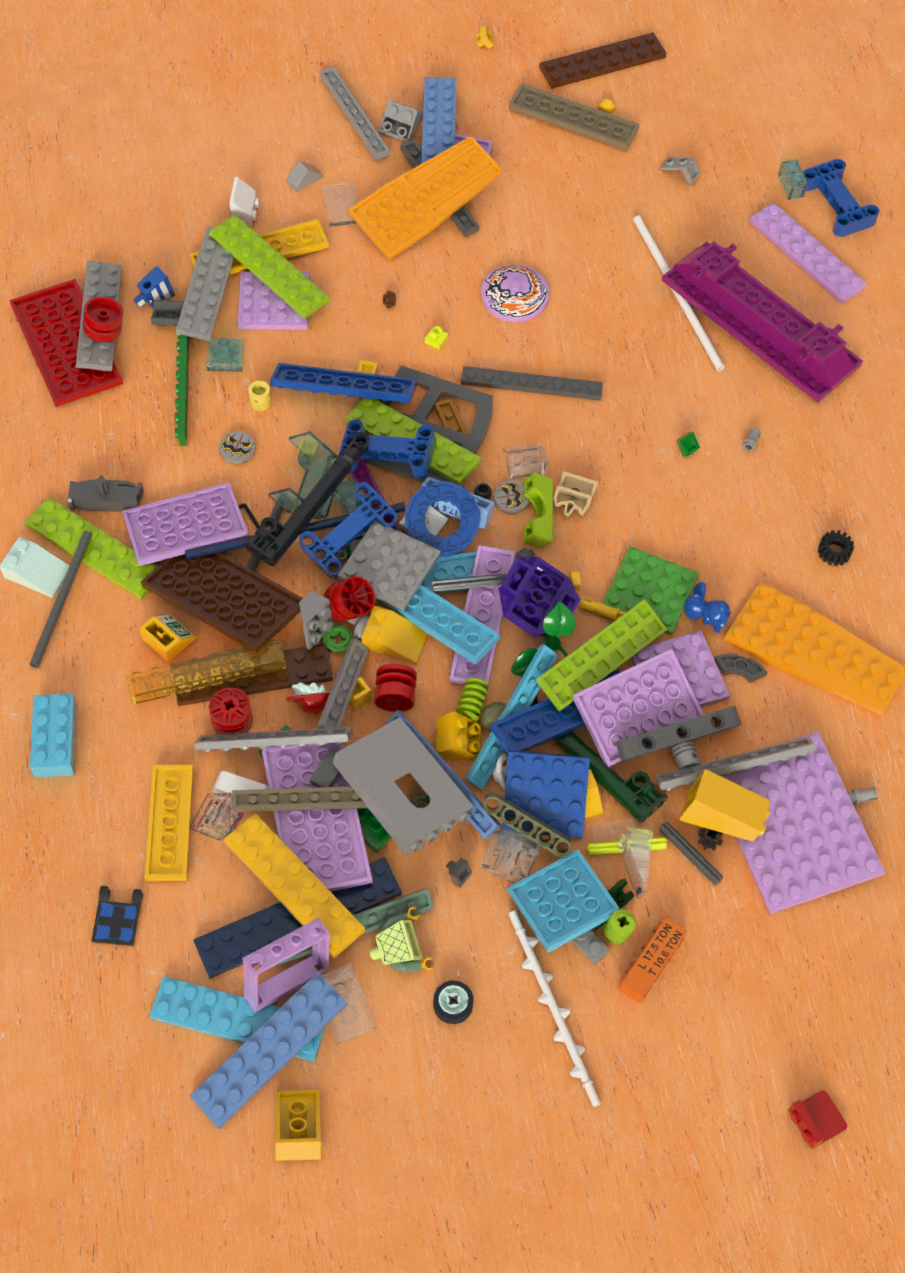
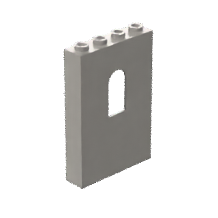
[333,717,473,855]

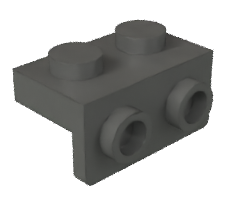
[151,300,184,327]

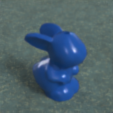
[683,582,731,633]

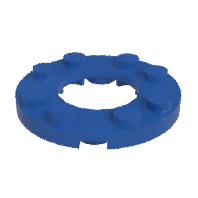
[405,481,480,556]

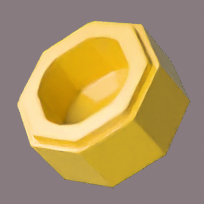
[568,570,581,589]

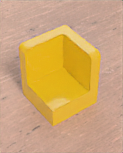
[349,676,371,710]

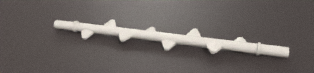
[508,911,601,1108]

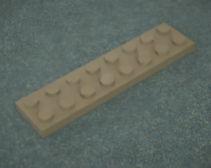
[509,83,640,150]

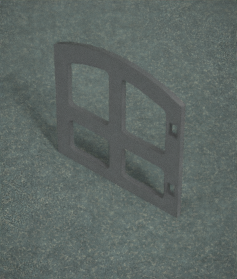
[364,366,493,482]

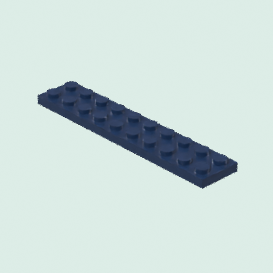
[193,857,402,979]

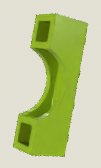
[524,472,553,549]

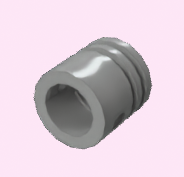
[671,742,701,770]

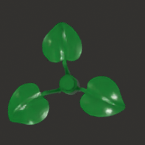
[511,601,575,677]

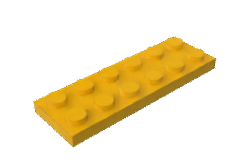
[145,765,194,881]

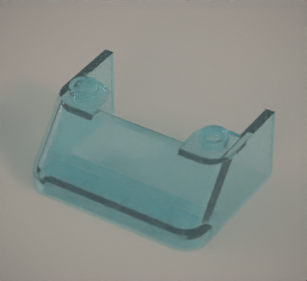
[268,431,339,520]

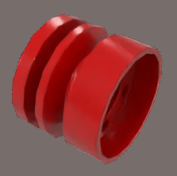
[374,664,417,712]
[209,688,253,734]

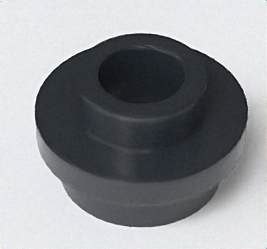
[474,483,492,500]

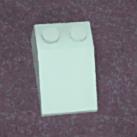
[0,537,69,598]

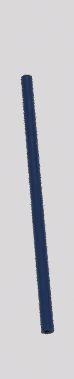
[185,502,406,560]

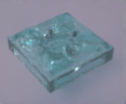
[206,337,244,372]

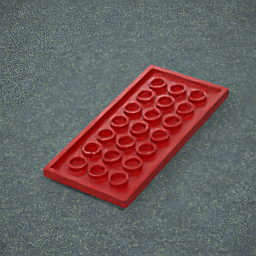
[9,279,123,407]

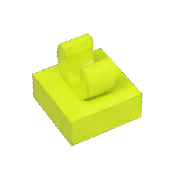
[424,325,448,350]

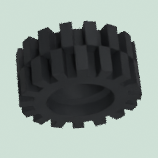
[818,530,854,566]

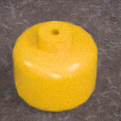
[598,98,615,114]

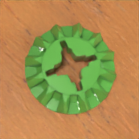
[323,625,354,653]

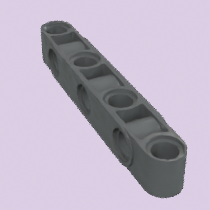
[615,706,742,761]

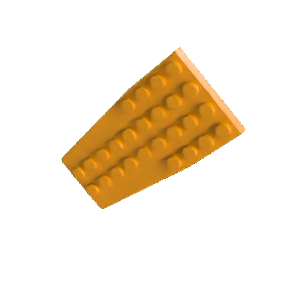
[348,137,501,260]
[724,581,905,715]

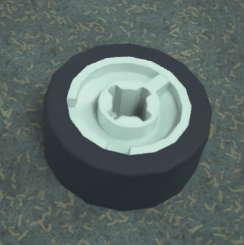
[433,980,474,1024]

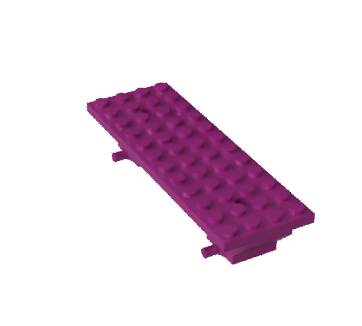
[661,241,863,403]

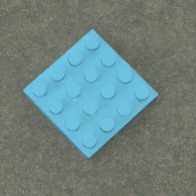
[507,850,620,953]

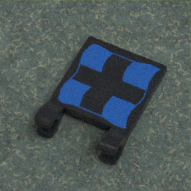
[91,886,143,946]

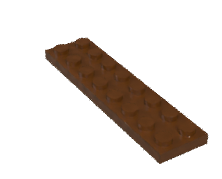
[539,32,666,89]
[173,644,333,706]

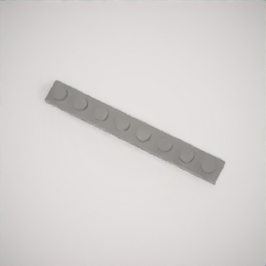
[319,67,390,161]
[194,727,353,752]
[655,737,816,790]

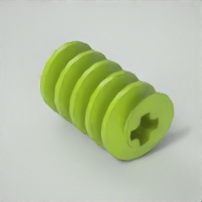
[456,678,488,722]
[604,909,636,945]

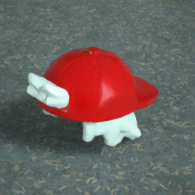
[286,682,330,714]

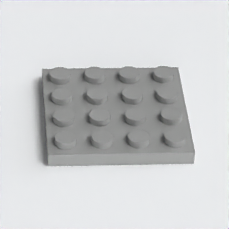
[338,520,441,611]

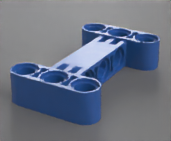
[800,159,880,237]
[339,419,436,478]
[299,482,397,579]

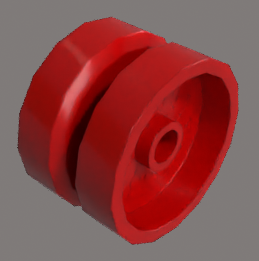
[82,296,124,342]

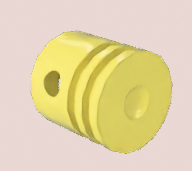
[248,381,271,411]

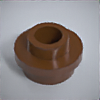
[383,290,396,308]

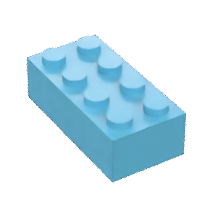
[30,693,77,777]

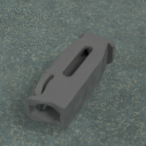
[68,476,144,512]

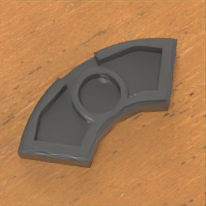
[714,654,768,683]

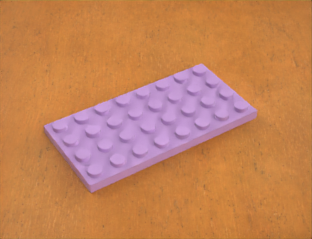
[261,742,373,892]

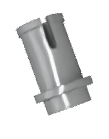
[743,428,761,451]

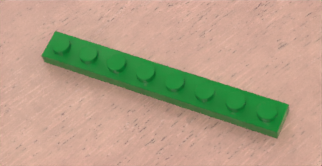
[175,334,189,446]

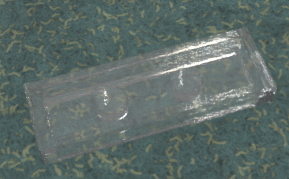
[590,816,654,843]

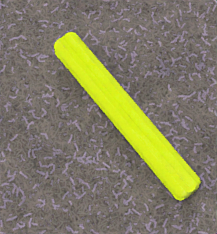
[587,837,667,855]

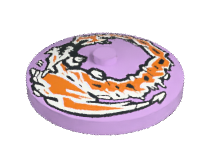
[481,265,549,322]

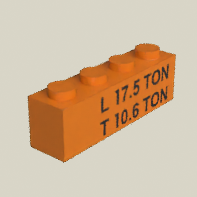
[619,917,687,1004]

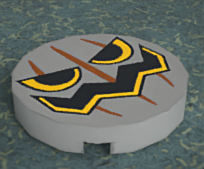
[219,431,256,464]
[494,480,530,514]

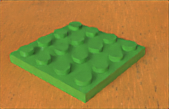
[603,546,699,636]

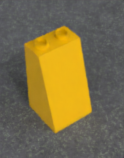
[679,769,771,842]

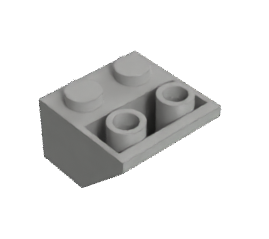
[379,100,423,142]
[299,591,333,650]

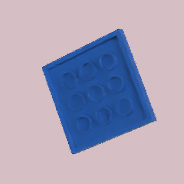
[502,750,590,838]

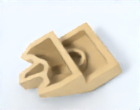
[553,471,598,518]

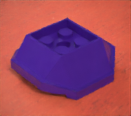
[498,557,580,637]

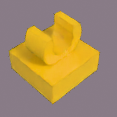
[476,25,494,49]

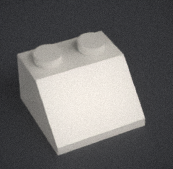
[230,177,259,227]

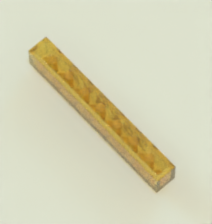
[126,639,287,705]

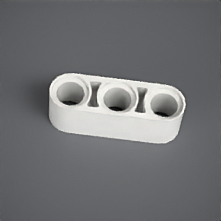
[212,771,269,800]

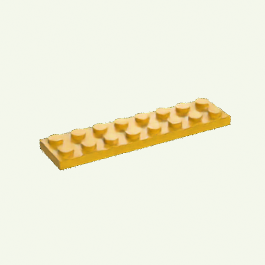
[189,219,329,275]
[224,813,365,959]

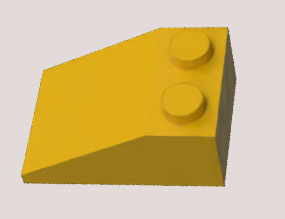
[361,606,428,665]
[276,1090,321,1161]

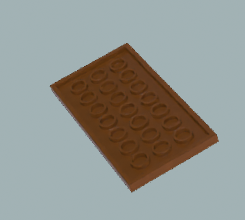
[141,552,303,653]

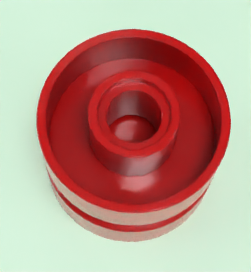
[324,576,375,622]

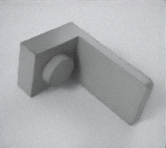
[661,157,701,184]

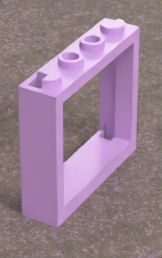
[243,918,330,1013]

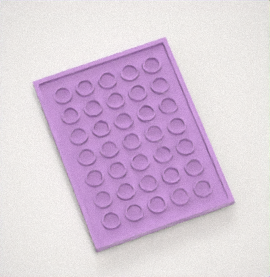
[719,731,885,915]

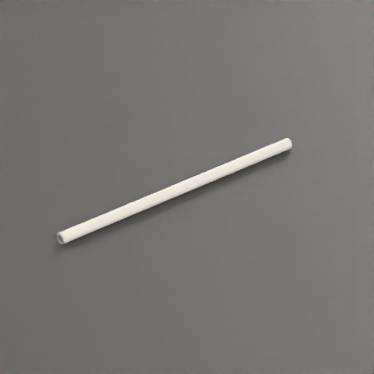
[633,215,725,371]

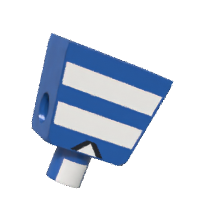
[133,266,175,308]

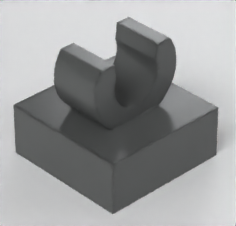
[446,858,472,887]

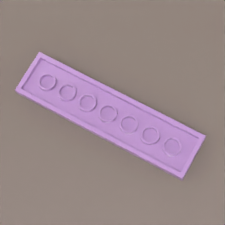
[749,203,867,304]
[449,545,515,689]

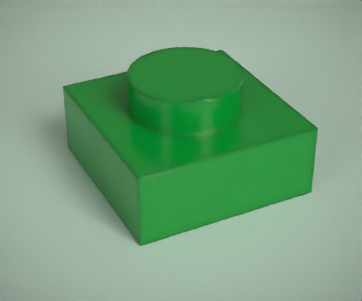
[676,432,700,457]

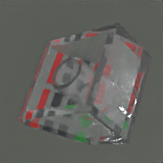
[190,792,245,841]

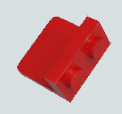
[788,1090,847,1149]

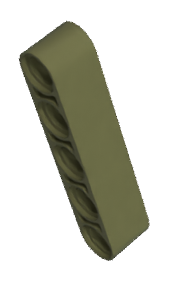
[483,792,572,857]

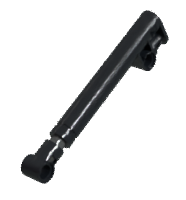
[244,432,370,566]

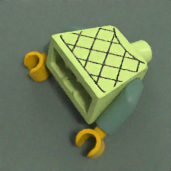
[369,907,434,973]

